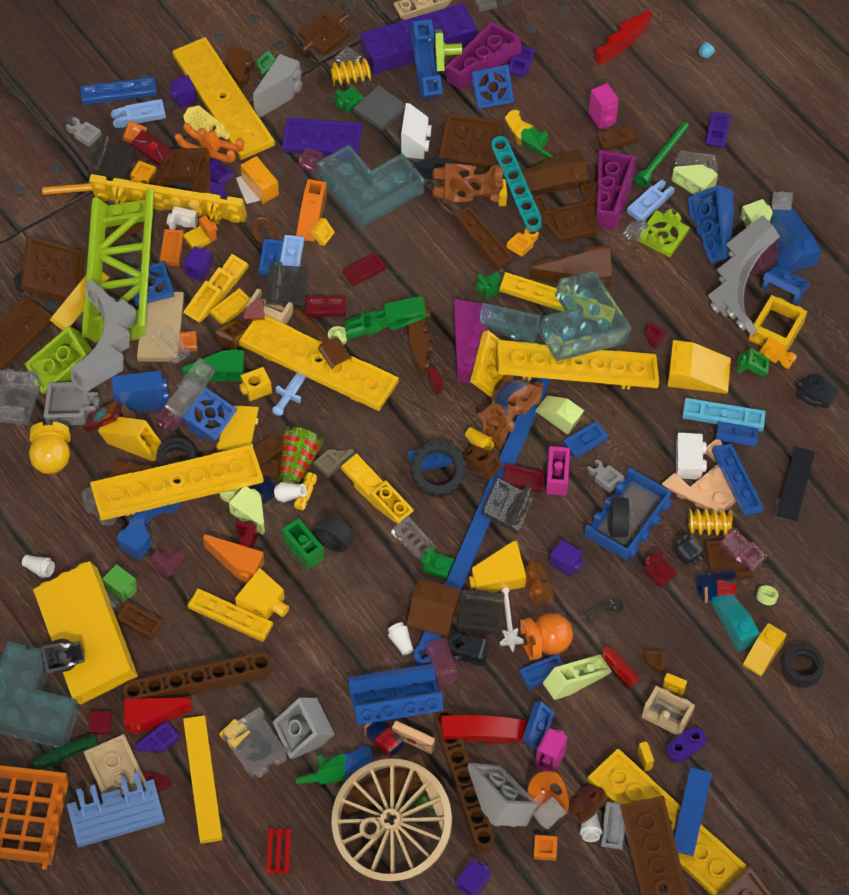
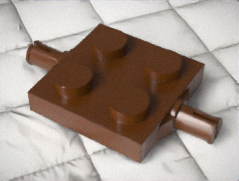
[298,11,351,56]

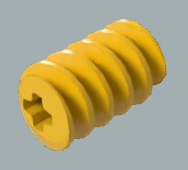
[331,58,371,86]
[688,509,732,536]

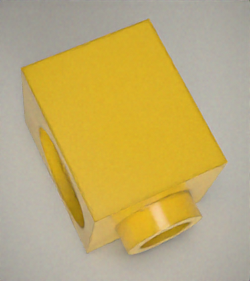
[239,367,272,401]

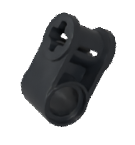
[447,634,490,666]

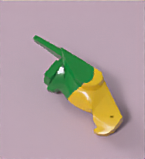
[505,110,553,159]

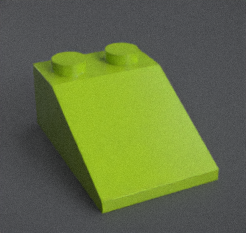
[25,326,92,394]

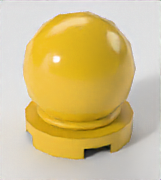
[29,422,71,474]

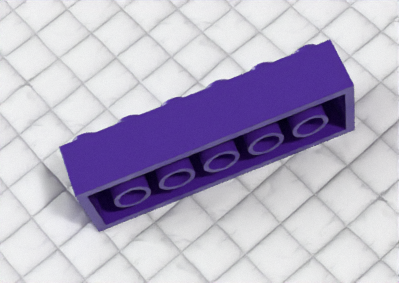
[360,3,478,74]

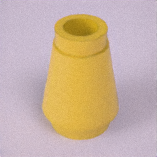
[465,427,494,451]

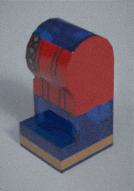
[696,570,737,603]
[363,715,404,758]

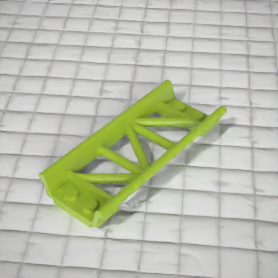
[81,189,154,343]

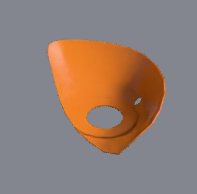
[528,772,569,827]

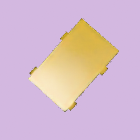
[216,406,259,451]

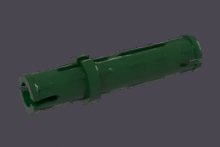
[31,733,98,770]

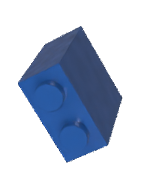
[112,371,169,415]

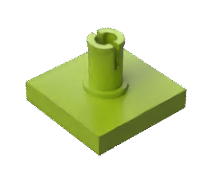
[434,29,462,71]

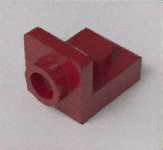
[236,521,258,549]
[644,550,677,588]

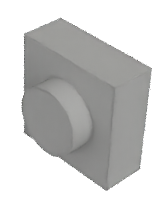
[772,191,793,210]

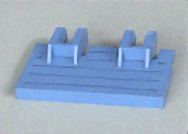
[67,772,165,848]

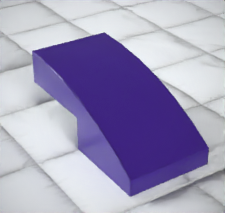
[509,46,535,78]
[706,111,731,148]
[210,158,234,185]

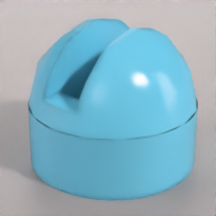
[699,42,715,58]

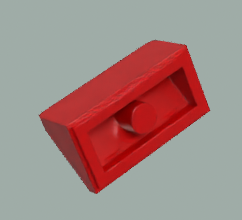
[602,646,641,688]

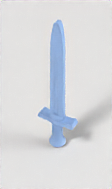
[272,341,321,416]

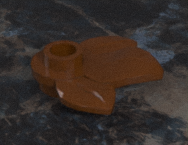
[568,785,607,824]

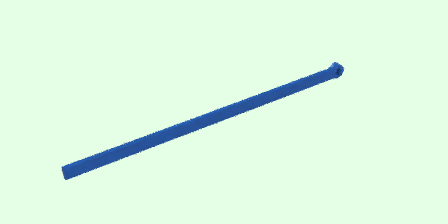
[414,333,568,666]

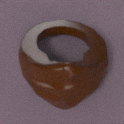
[251,217,277,245]

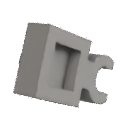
[66,117,102,147]
[587,459,624,493]

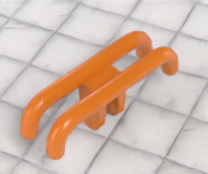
[175,123,244,163]

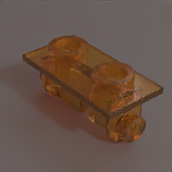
[524,559,554,606]

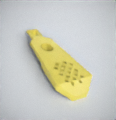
[183,106,230,140]

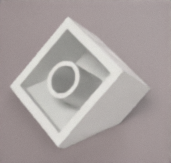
[401,103,432,159]

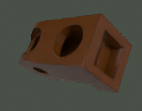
[463,445,502,479]

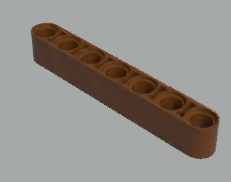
[123,653,272,699]
[434,708,494,854]

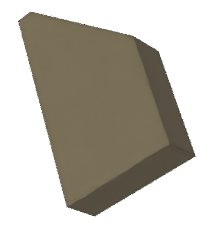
[313,449,355,478]

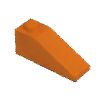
[203,534,265,582]

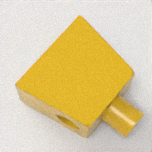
[235,568,289,619]

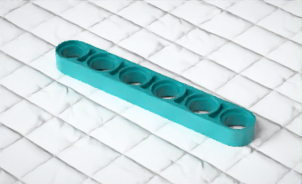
[491,136,542,232]

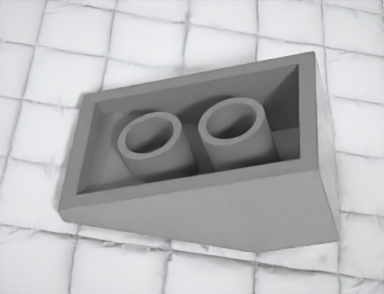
[253,54,302,118]
[467,763,538,827]

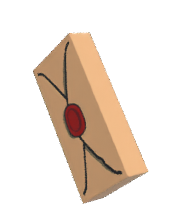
[392,721,435,754]

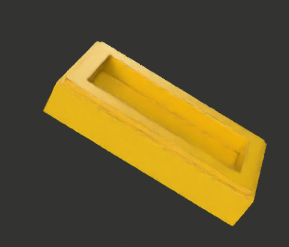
[210,288,251,326]

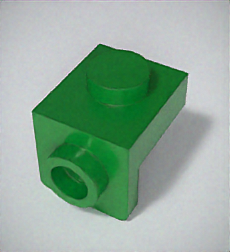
[255,50,276,77]

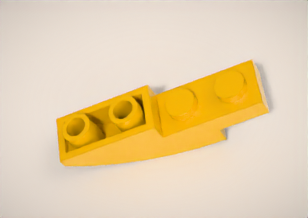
[341,453,414,524]

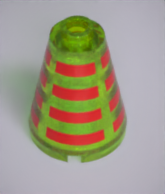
[279,426,324,484]

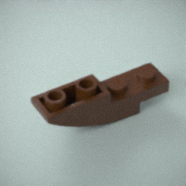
[408,299,434,378]

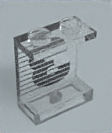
[164,358,216,419]
[0,369,41,425]
[222,707,289,779]

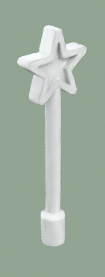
[500,588,524,652]

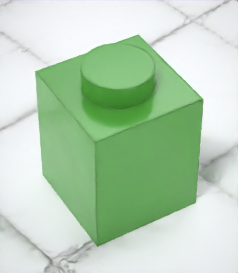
[102,564,137,602]

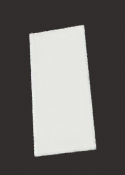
[236,176,259,204]

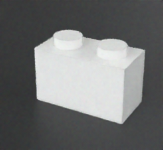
[676,433,707,480]

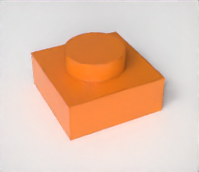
[123,121,147,143]
[199,215,218,243]
[534,835,557,861]

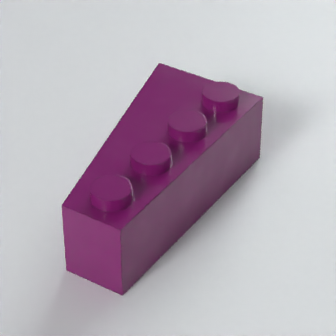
[445,22,522,90]
[454,299,493,384]

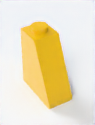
[98,415,162,461]
[468,541,526,596]

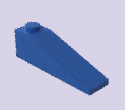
[688,185,734,264]
[771,207,821,272]

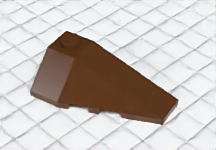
[509,150,589,197]
[530,245,612,289]
[343,753,428,817]

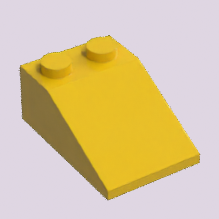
[667,340,731,394]

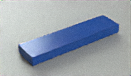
[80,77,157,105]
[712,443,764,516]
[674,767,712,857]

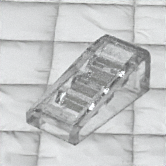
[675,151,718,172]
[391,516,436,560]

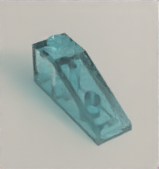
[479,303,541,343]

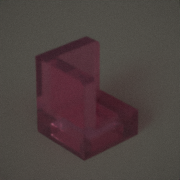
[155,403,188,431]
[151,548,185,578]

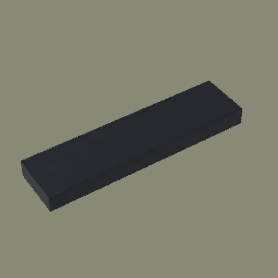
[777,447,815,521]

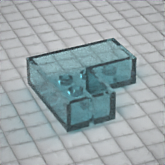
[317,145,425,228]
[538,270,632,362]
[0,641,79,748]

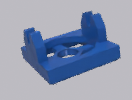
[471,64,514,109]
[126,262,175,306]
[761,266,811,306]
[181,386,238,442]

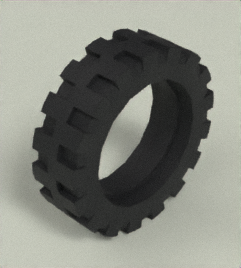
[410,441,466,497]

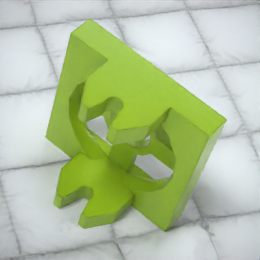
[637,209,690,257]

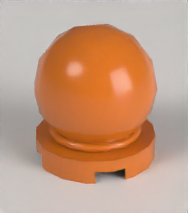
[520,613,574,660]

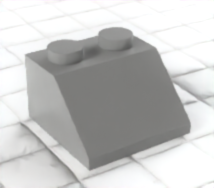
[272,698,335,759]

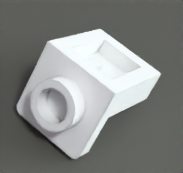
[167,206,198,230]

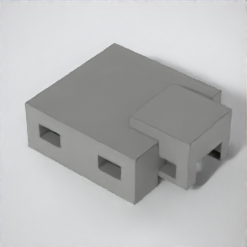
[43,382,101,425]

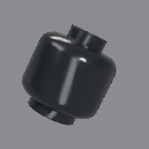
[674,534,705,566]

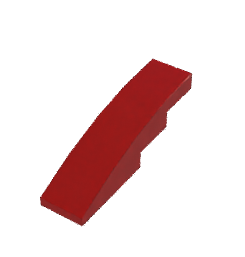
[595,10,652,65]
[441,715,527,744]

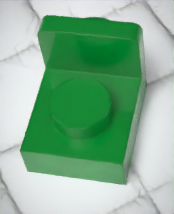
[334,87,364,114]
[475,272,502,299]
[737,348,770,377]
[421,546,454,580]

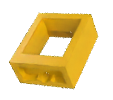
[749,295,807,352]

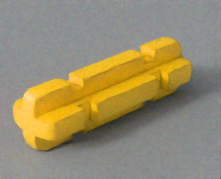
[294,472,317,511]

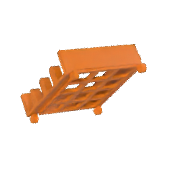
[0,765,69,870]

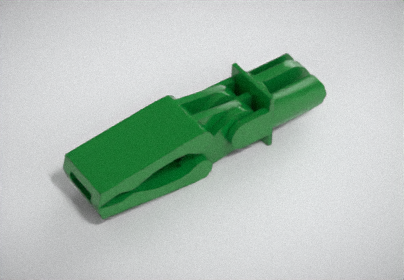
[344,296,427,340]

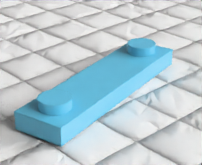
[682,398,766,432]

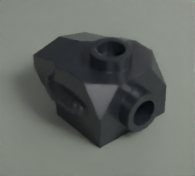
[796,373,839,408]
[41,638,85,673]

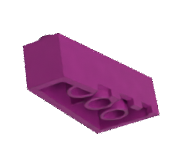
[597,150,637,230]

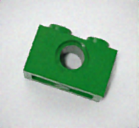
[282,518,324,571]

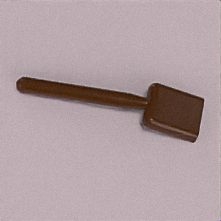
[293,307,352,369]

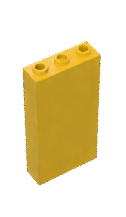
[33,561,138,705]

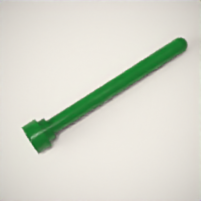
[634,122,689,187]

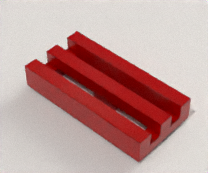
[266,828,291,874]

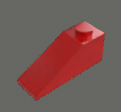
[124,698,192,734]

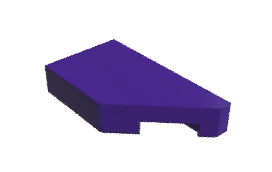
[135,721,180,752]

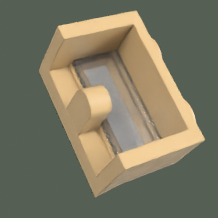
[641,686,695,736]

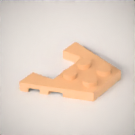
[661,439,736,515]

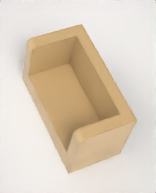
[246,288,293,325]

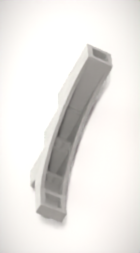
[708,215,780,335]
[71,280,136,393]

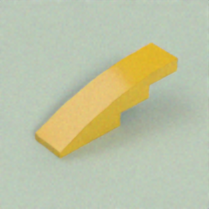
[183,254,249,323]

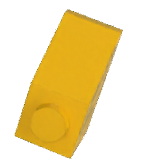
[743,623,787,676]

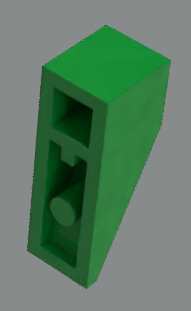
[182,349,245,381]

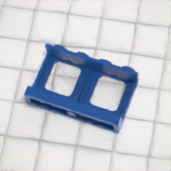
[348,664,444,725]

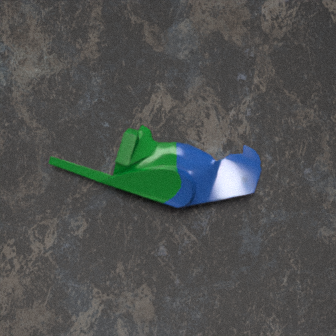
[295,746,373,784]

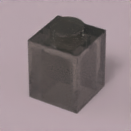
[533,797,570,836]

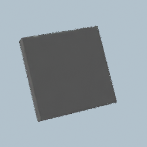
[354,85,406,131]

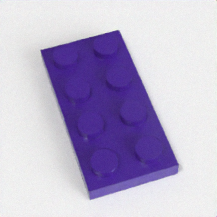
[282,117,362,158]

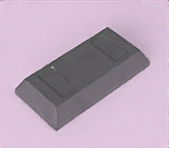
[601,802,625,850]

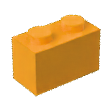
[241,156,279,204]

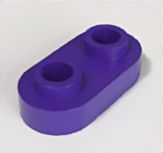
[666,727,706,762]

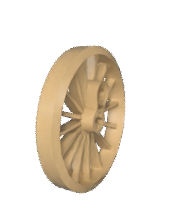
[332,759,452,881]

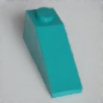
[709,594,760,652]

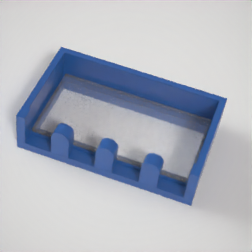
[584,467,672,562]

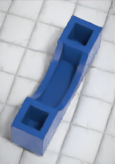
[409,19,443,100]
[117,482,184,561]

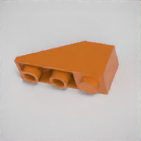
[296,179,327,242]

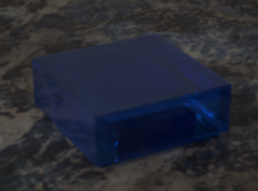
[250,476,276,504]

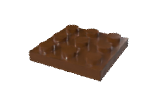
[439,113,503,170]
[20,236,85,301]

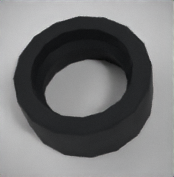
[156,437,196,467]
[610,497,630,537]
[312,515,354,552]
[782,644,825,688]

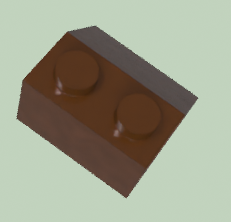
[407,578,460,638]

